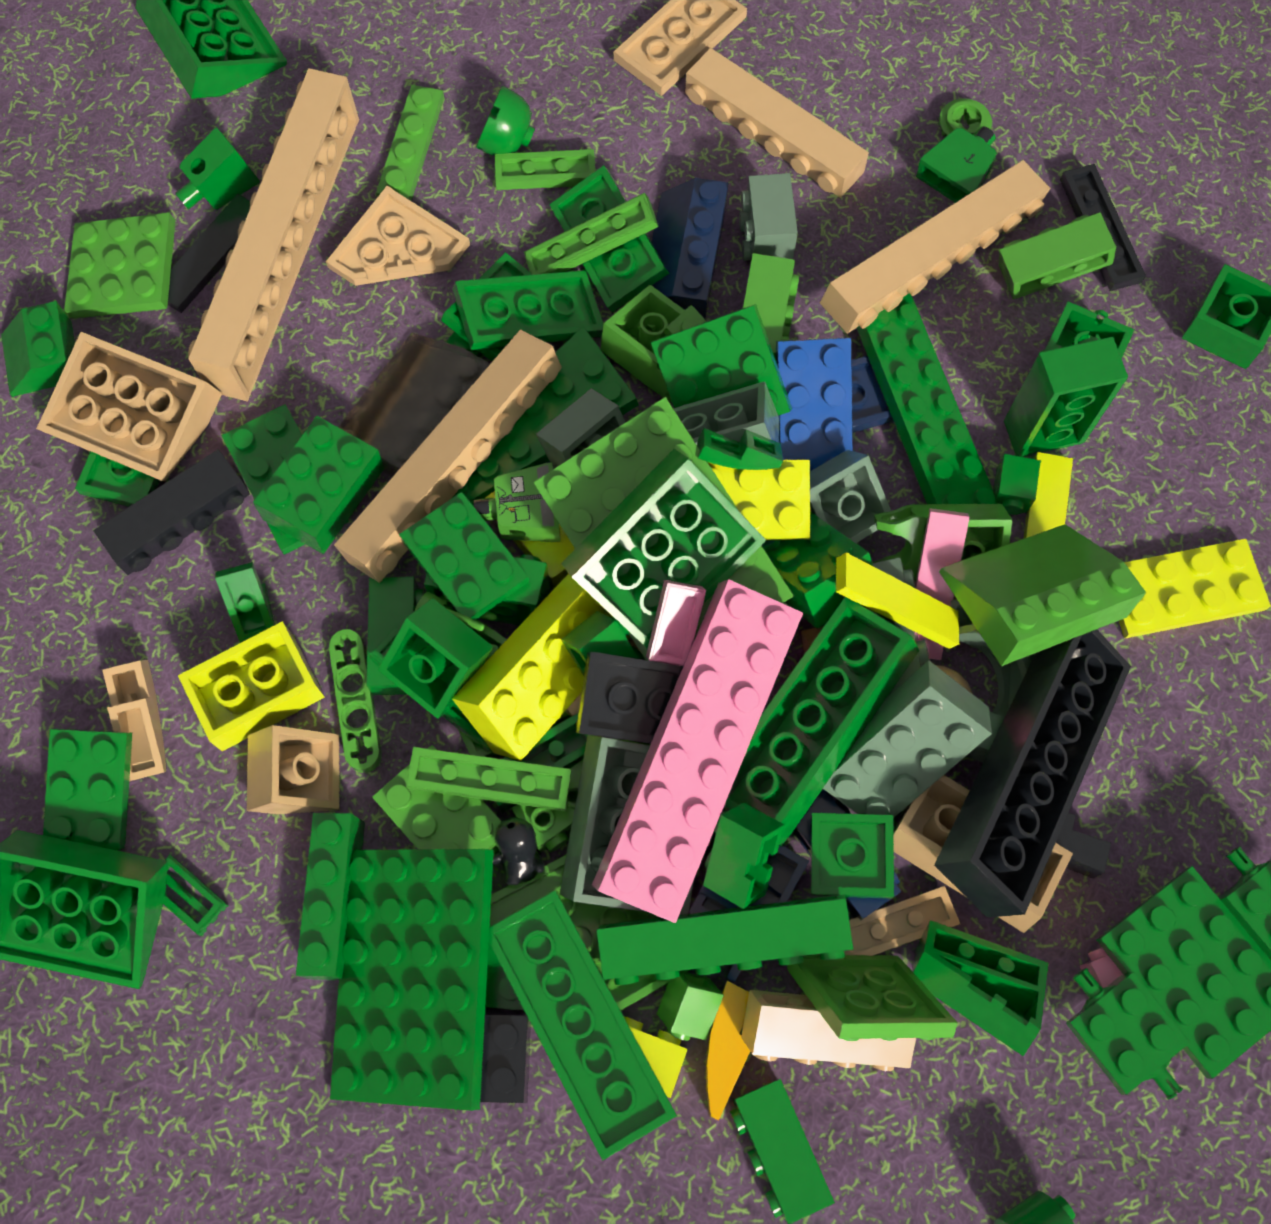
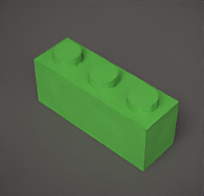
[999,212,1116,299]

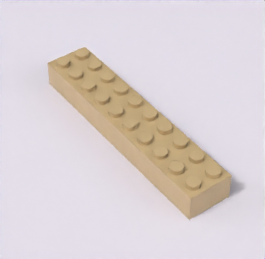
[188,68,359,401]

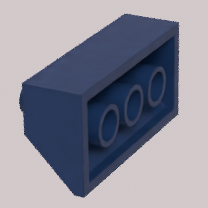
[651,178,729,320]

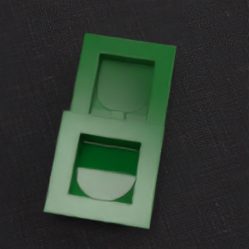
[697,428,783,470]

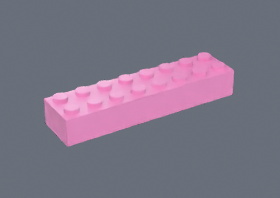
[592,579,803,923]

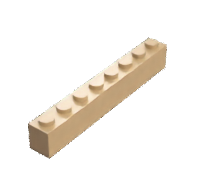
[820,160,1051,334]
[334,330,562,583]

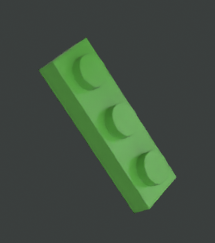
[495,149,595,190]

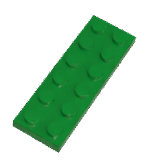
[489,890,677,1161]

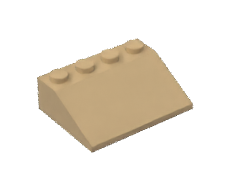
[36,332,222,482]

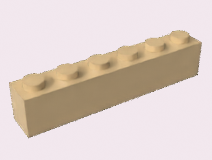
[685,48,869,198]

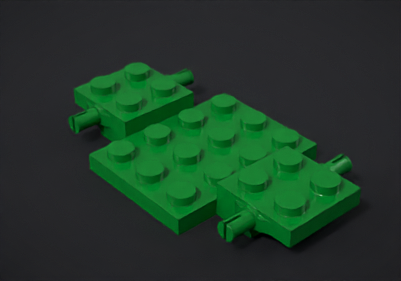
[1066,846,1271,1100]

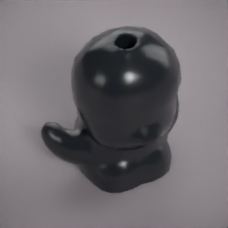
[493,817,545,885]

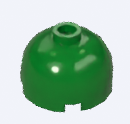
[476,86,535,156]

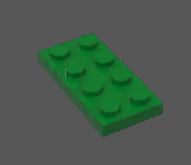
[549,165,669,313]
[453,270,603,350]
[221,404,349,555]

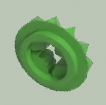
[938,98,992,136]

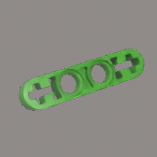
[329,629,382,773]

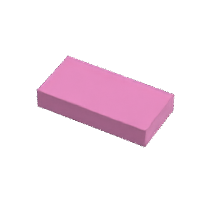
[646,580,706,666]

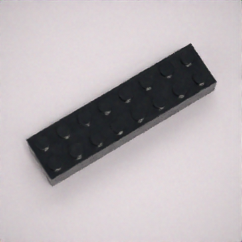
[934,629,1131,918]

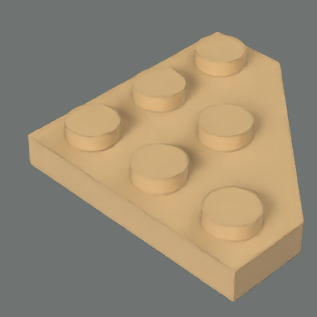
[326,186,470,286]

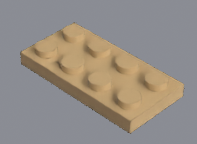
[613,0,747,96]

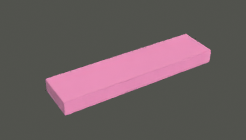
[915,508,969,660]

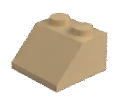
[247,725,339,814]

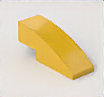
[706,981,750,1121]

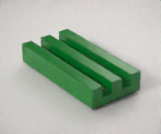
[163,855,229,936]

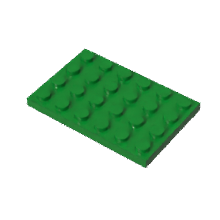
[330,849,494,1111]

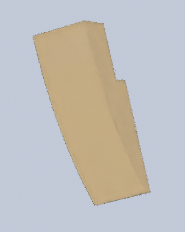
[102,660,166,781]

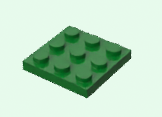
[651,304,792,416]

